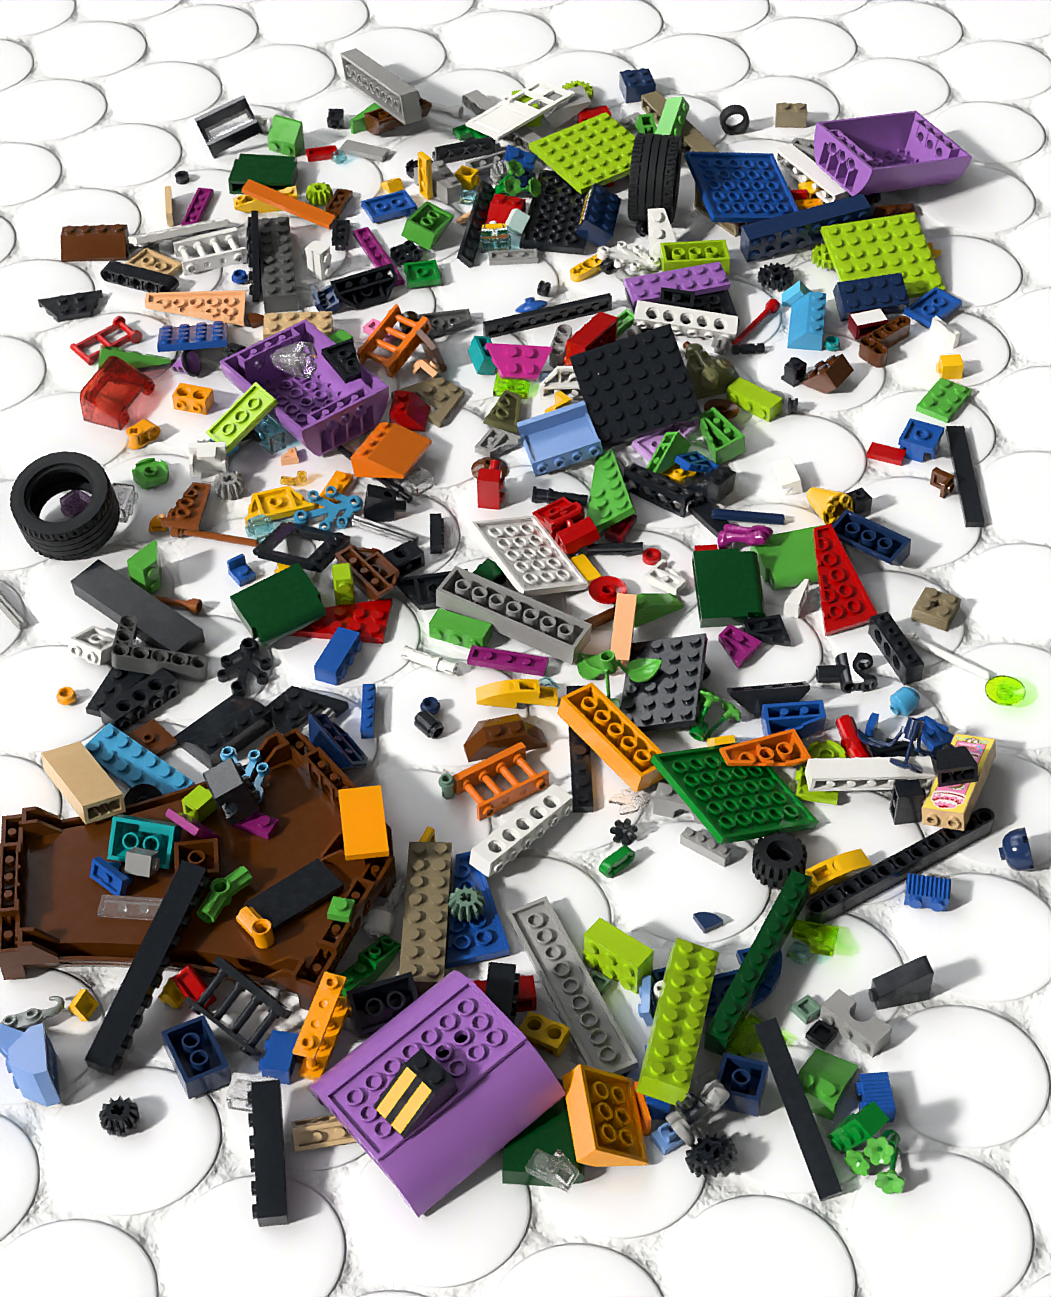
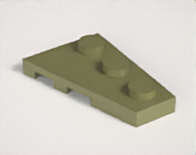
[483,390,522,434]

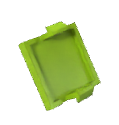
[795,764,839,805]

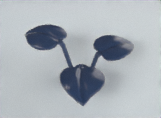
[857,717,937,774]

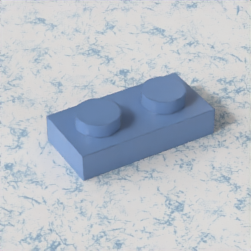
[638,975,657,1026]

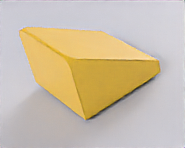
[381,178,404,193]

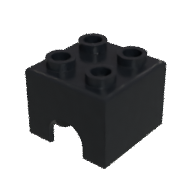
[203,758,261,826]

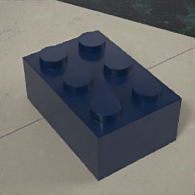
[161,1015,232,1099]

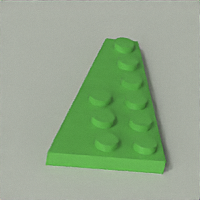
[586,448,636,533]

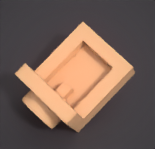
[412,358,442,378]

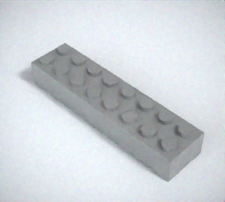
[436,566,592,665]

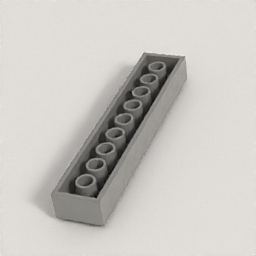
[340,48,423,125]

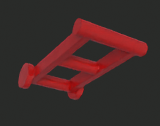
[70,316,142,366]

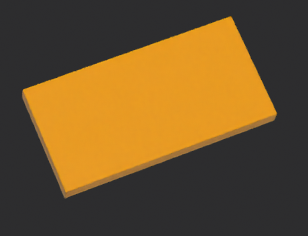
[338,785,389,861]

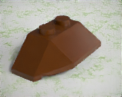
[335,545,400,601]
[463,714,547,762]

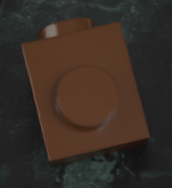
[930,467,955,498]

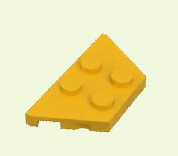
[245,486,315,526]

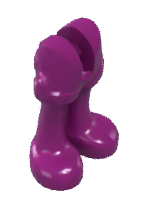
[717,524,773,550]

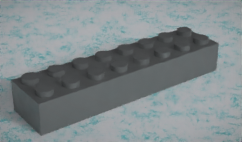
[258,217,298,313]

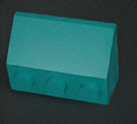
[107,814,182,869]

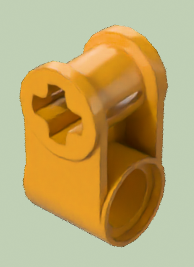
[126,419,160,450]

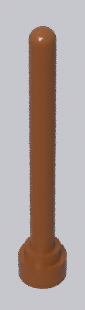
[171,528,259,547]
[152,595,202,614]

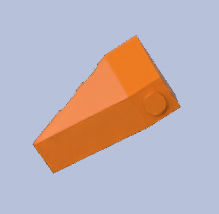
[719,728,812,766]

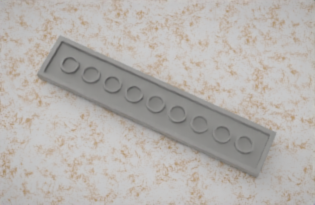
[506,896,638,1075]

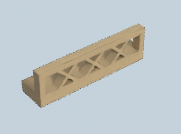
[291,1114,357,1152]

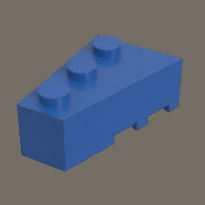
[760,700,826,739]

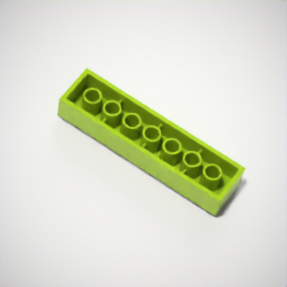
[636,938,719,1106]

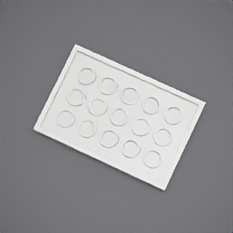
[469,515,589,597]

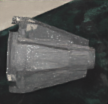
[272,342,317,378]

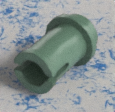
[438,773,455,799]

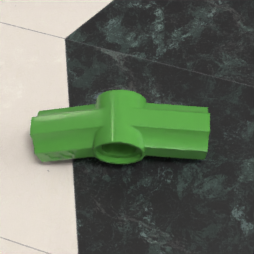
[197,866,253,924]

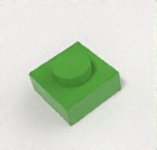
[327,896,355,923]

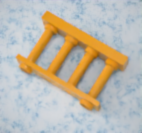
[292,972,348,1081]

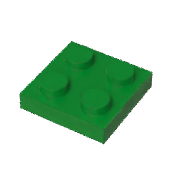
[403,260,441,288]

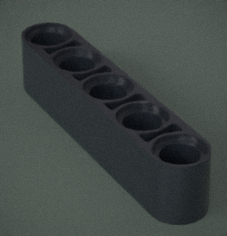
[100,261,179,293]

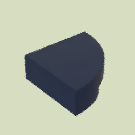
[693,912,723,934]

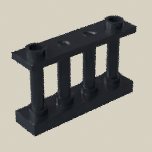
[185,956,293,1057]

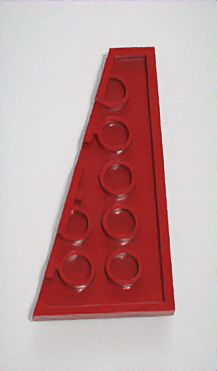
[812,523,877,636]
[289,598,393,644]

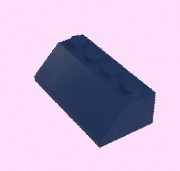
[832,509,911,566]

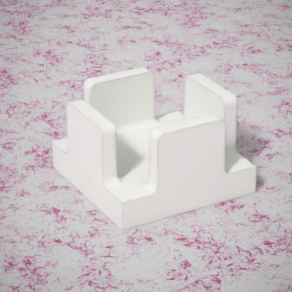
[188,442,229,484]

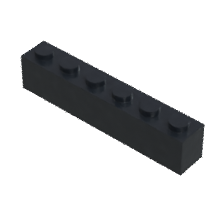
[247,1079,288,1227]

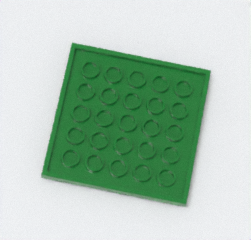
[650,742,819,845]

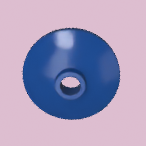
[515,297,548,313]

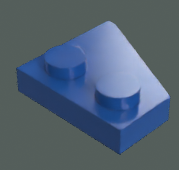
[917,716,954,752]

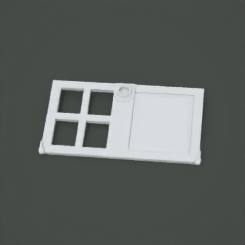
[465,79,575,141]

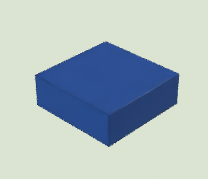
[865,712,879,736]

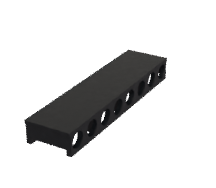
[70,559,205,653]

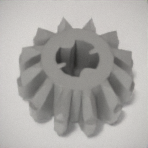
[490,160,509,186]
[213,471,245,500]

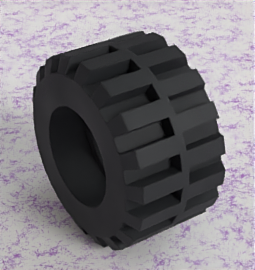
[752,832,807,890]

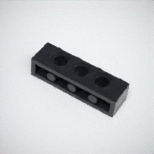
[868,611,924,685]
[100,667,180,732]

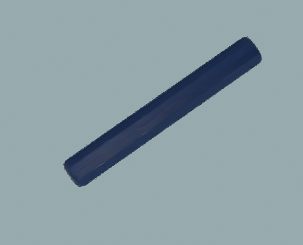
[711,508,785,525]

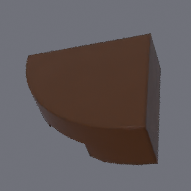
[246,313,264,328]

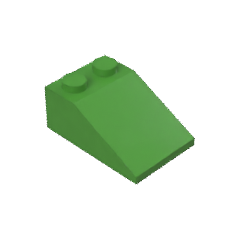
[401,201,454,250]
[798,1048,859,1121]

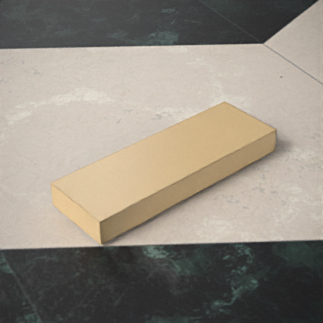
[165,186,174,227]

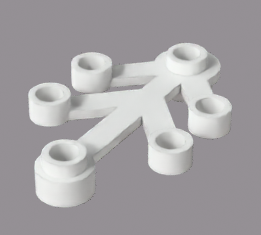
[597,241,661,272]

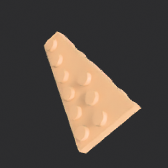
[145,290,247,326]

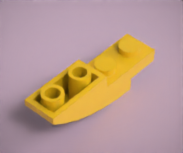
[233,186,299,213]
[476,679,558,709]
[805,849,873,900]

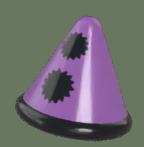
[172,350,201,377]

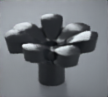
[610,818,638,845]

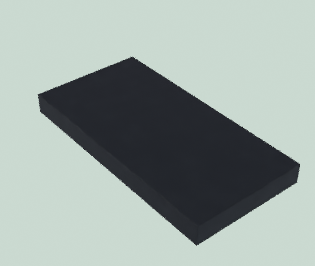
[246,858,344,933]

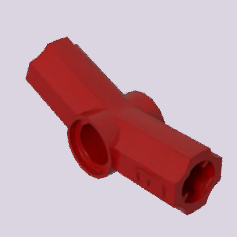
[836,715,872,758]

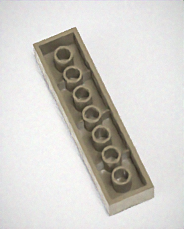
[399,842,453,997]

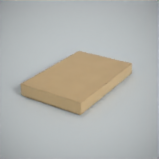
[125,247,183,276]

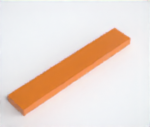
[241,179,336,229]

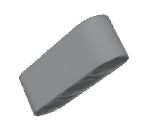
[549,324,572,368]

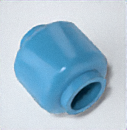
[890,687,920,717]

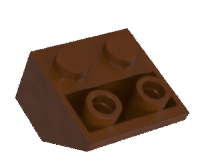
[802,354,854,394]

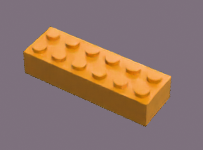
[557,682,664,793]

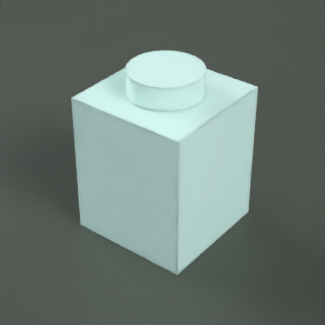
[504,208,530,235]

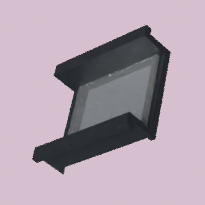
[195,95,263,158]

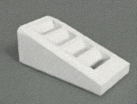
[784,579,809,619]

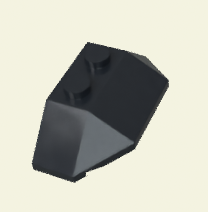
[330,263,398,311]
[727,681,810,716]

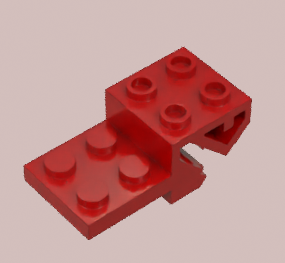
[532,497,600,555]

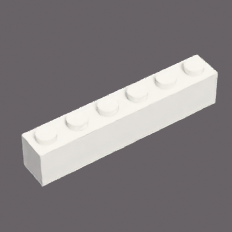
[775,144,849,203]
[805,756,936,792]

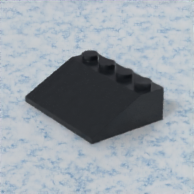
[174,695,273,769]

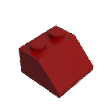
[486,194,526,231]
[389,390,431,432]

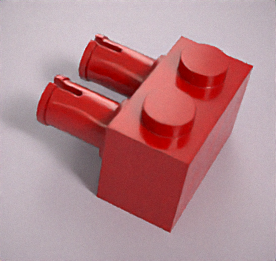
[477,460,505,510]

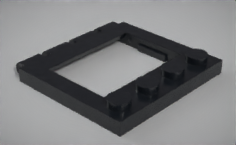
[253,522,351,573]

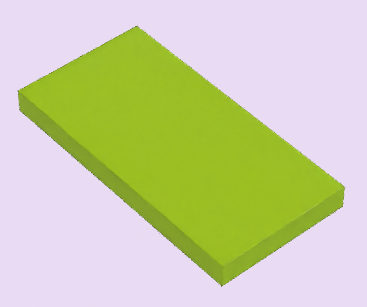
[205,382,278,454]

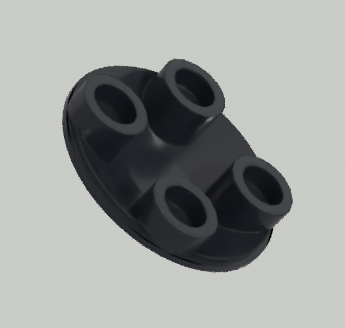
[390,240,423,265]

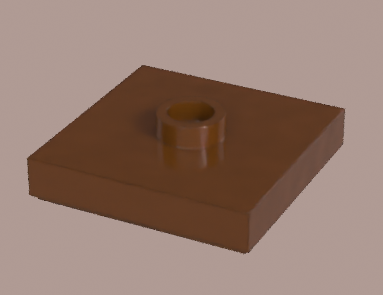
[127,719,178,757]

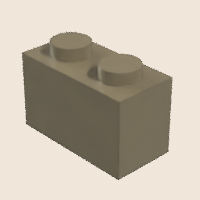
[775,102,807,128]

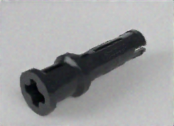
[532,486,588,507]

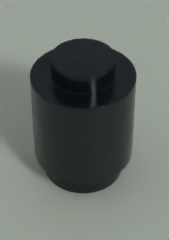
[414,710,444,739]

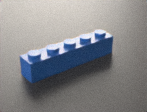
[360,684,376,739]

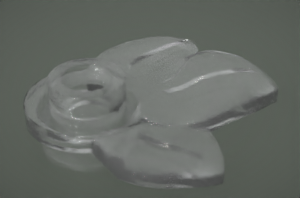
[608,788,650,815]

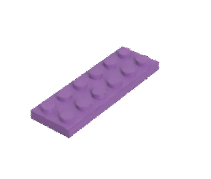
[624,262,730,306]

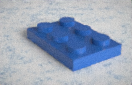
[361,190,417,223]
[904,287,962,328]

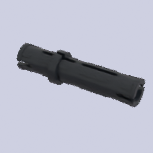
[586,541,643,556]

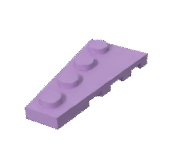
[632,420,699,462]

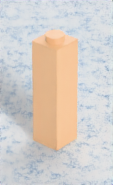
[610,593,637,669]

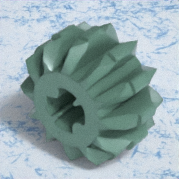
[448,885,485,922]

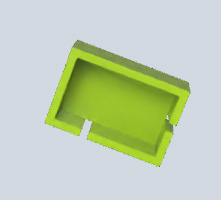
[583,918,654,994]

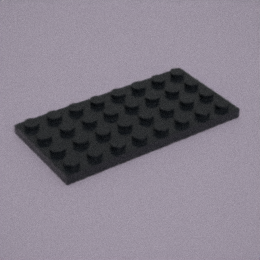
[519,170,587,254]

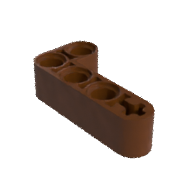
[858,316,911,368]

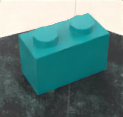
[467,336,496,375]

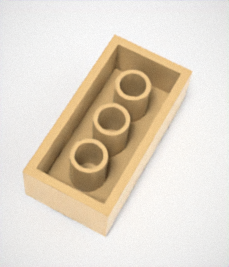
[263,311,333,340]

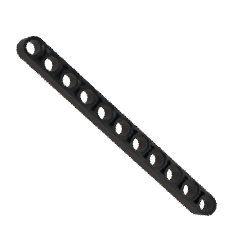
[805,808,995,927]

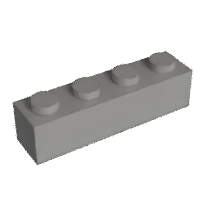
[680,827,732,867]

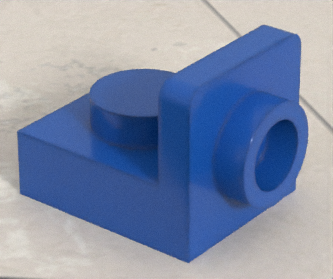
[227,554,256,587]

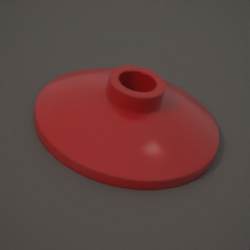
[589,576,627,604]

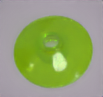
[985,675,1026,706]

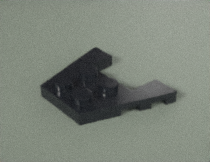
[266,686,349,735]

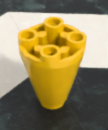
[806,487,854,525]

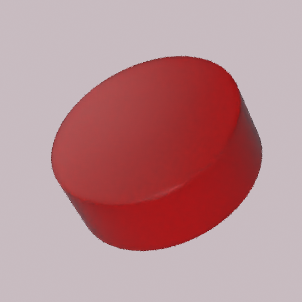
[642,548,661,566]

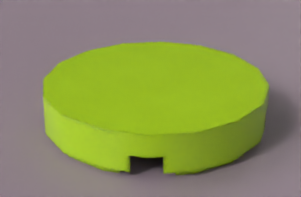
[806,740,846,764]

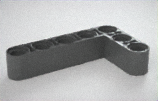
[111,615,208,682]

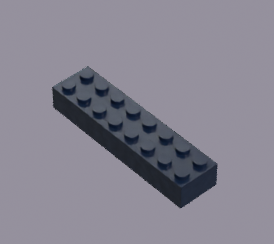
[740,194,871,262]

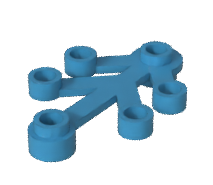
[294,486,363,531]
[220,746,270,803]

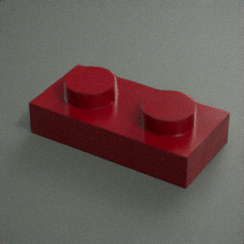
[605,514,637,543]

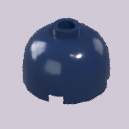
[999,827,1035,871]

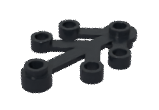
[217,637,272,697]

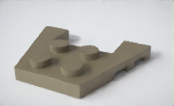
[391,376,465,428]

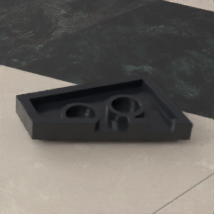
[321,338,362,383]

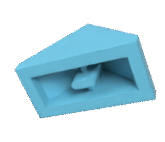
[781,281,812,307]

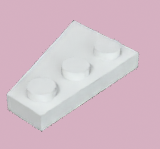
[647,208,677,258]

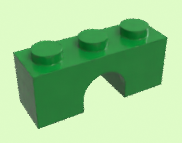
[826,1101,890,1154]

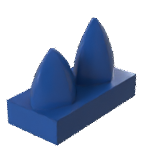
[89,856,133,899]

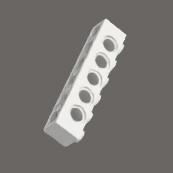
[633,300,738,342]
[469,784,573,878]

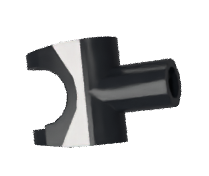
[816,652,878,693]

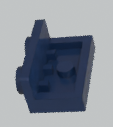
[312,284,343,312]

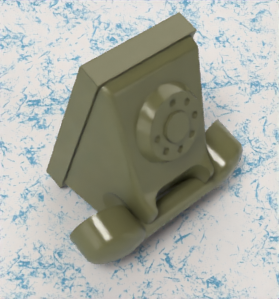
[685,343,739,400]

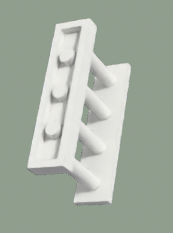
[173,227,247,276]

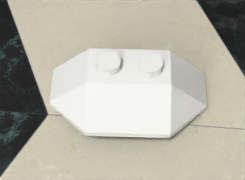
[540,366,583,400]

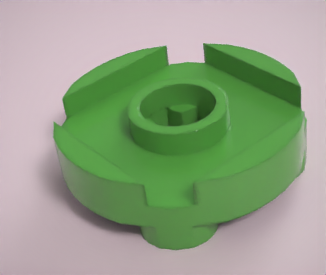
[132,458,169,490]

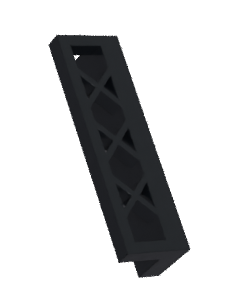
[432,136,496,164]
[624,463,695,517]

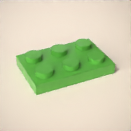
[916,377,972,423]

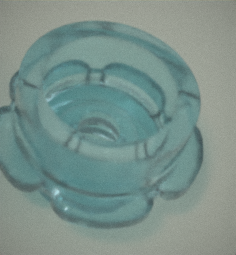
[332,150,347,164]

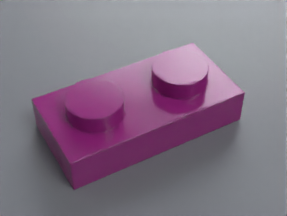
[231,812,279,840]

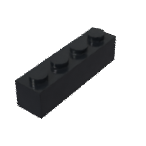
[430,513,444,554]

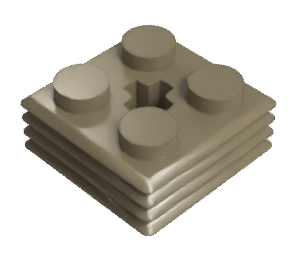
[911,587,961,631]

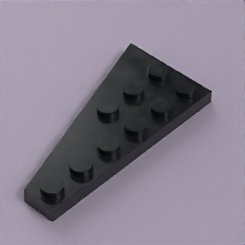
[246,211,260,302]

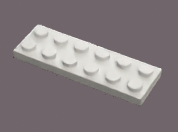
[127,218,230,247]

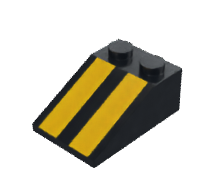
[373,1048,459,1139]

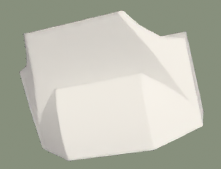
[930,316,960,349]

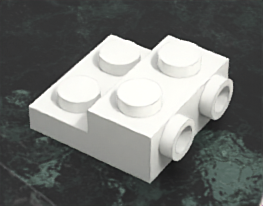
[68,625,115,665]

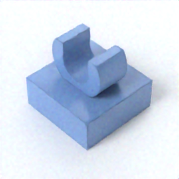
[650,1122,684,1156]

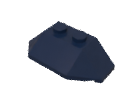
[308,713,368,771]

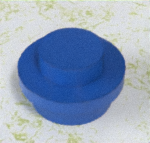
[231,269,248,284]

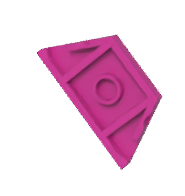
[485,343,552,381]

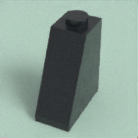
[868,955,934,1010]

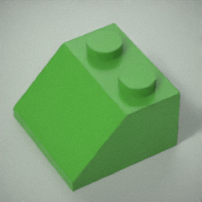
[268,115,305,157]
[127,540,162,595]

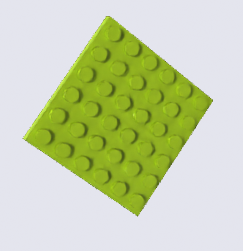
[529,112,635,194]
[821,212,945,298]

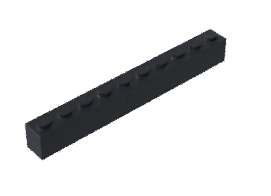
[84,860,210,1076]

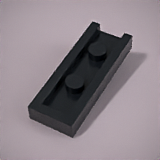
[332,220,350,250]
[688,496,730,538]

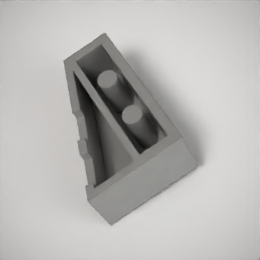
[414,160,462,204]

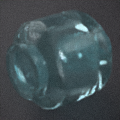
[245,514,274,540]

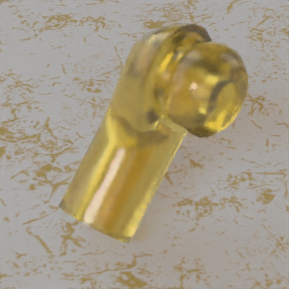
[280,470,307,487]

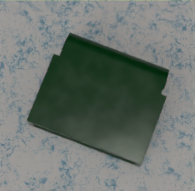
[228,154,298,195]
[692,548,766,628]
[230,563,327,648]
[502,1096,585,1187]

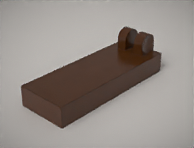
[325,189,353,219]

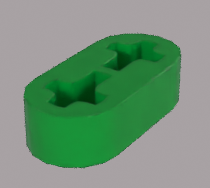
[599,845,635,878]

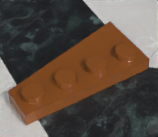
[161,482,211,531]

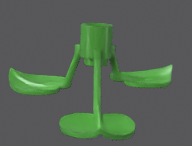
[577,650,662,709]

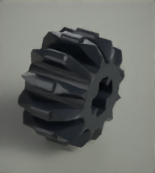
[99,1096,140,1137]

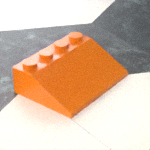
[350,422,432,479]

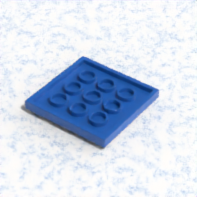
[157,321,228,352]

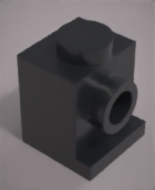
[781,357,807,387]

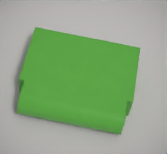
[750,525,822,591]

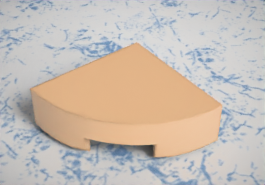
[281,447,299,466]

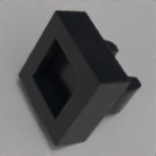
[675,1092,708,1126]

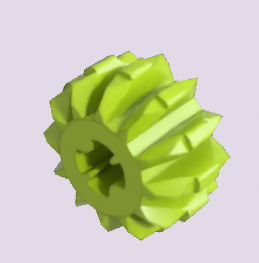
[306,182,333,207]

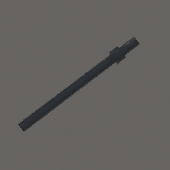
[338,445,413,503]

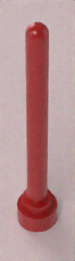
[731,298,780,345]

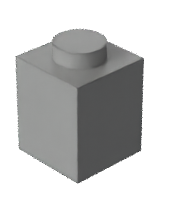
[124,847,160,877]

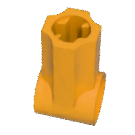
[236,906,274,949]

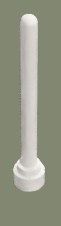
[430,102,464,118]
[905,629,991,679]

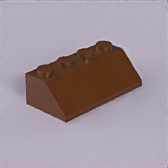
[364,97,432,135]
[60,224,130,262]

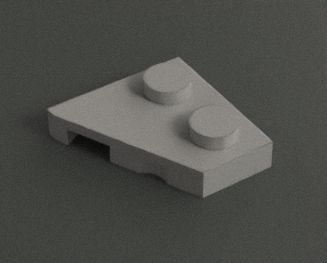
[475,426,522,458]

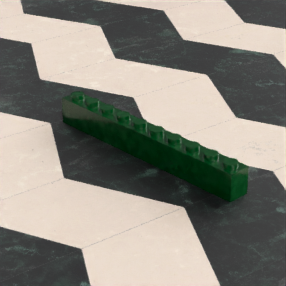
[704,870,812,1056]

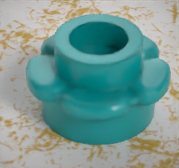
[823,336,840,351]

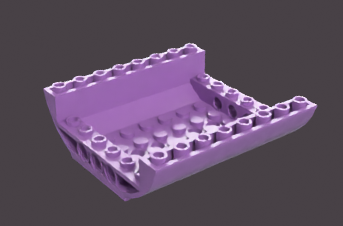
[308,970,566,1218]

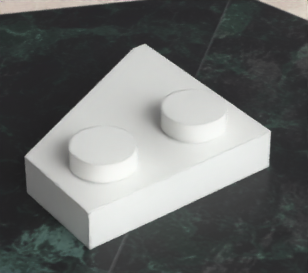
[643,559,686,596]

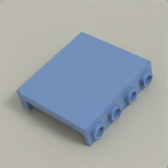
[517,400,604,477]

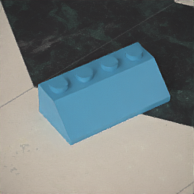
[787,292,827,351]

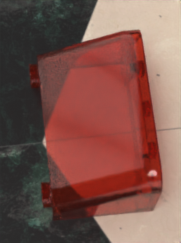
[80,355,155,431]

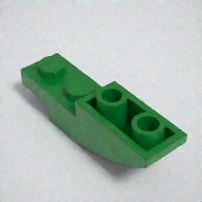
[339,935,401,997]

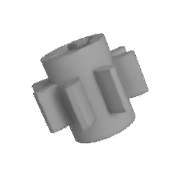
[711,335,733,356]

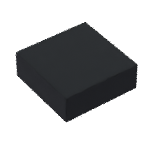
[805,1019,838,1050]

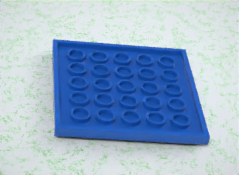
[684,151,799,223]

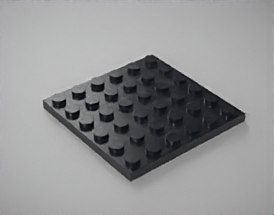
[570,324,702,450]

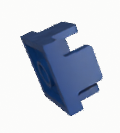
[898,418,945,463]

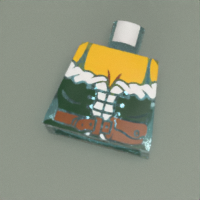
[480,221,511,253]

